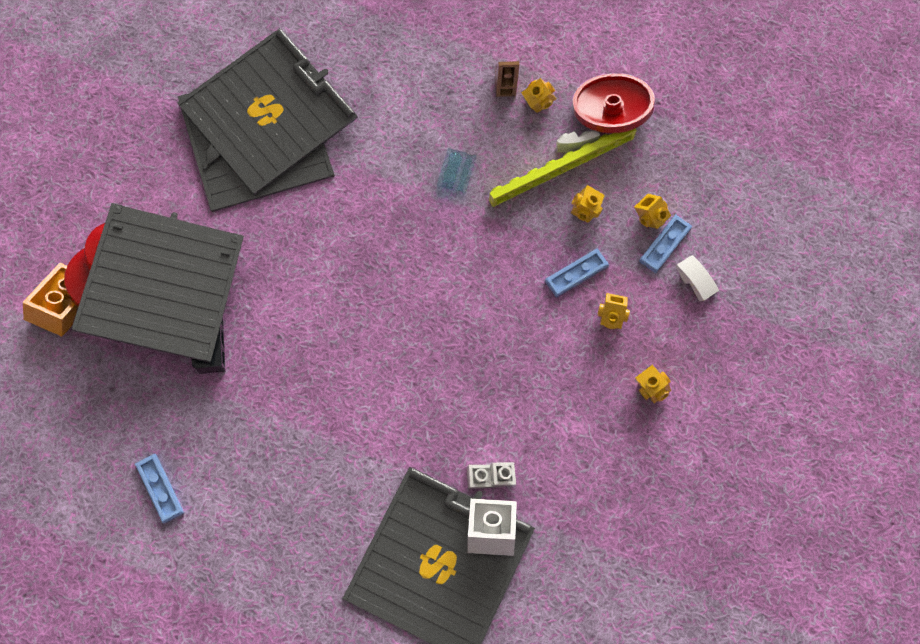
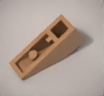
[495,61,520,97]

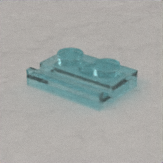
[437,148,476,194]

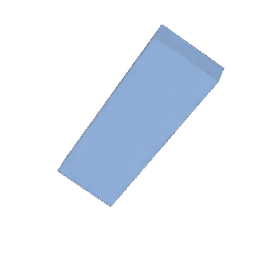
[639,214,692,273]
[545,248,609,298]
[135,454,184,524]

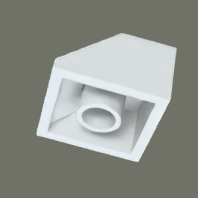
[468,499,517,556]

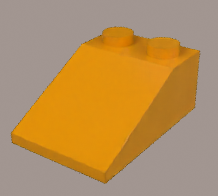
[22,263,78,337]

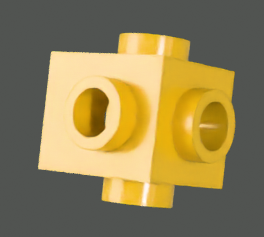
[521,78,557,113]
[571,185,605,223]
[634,194,671,229]
[597,293,630,329]
[635,364,671,403]

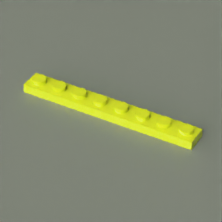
[489,128,637,207]

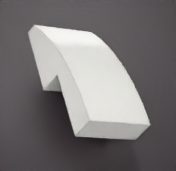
[555,130,600,152]
[675,255,719,302]
[467,462,516,489]

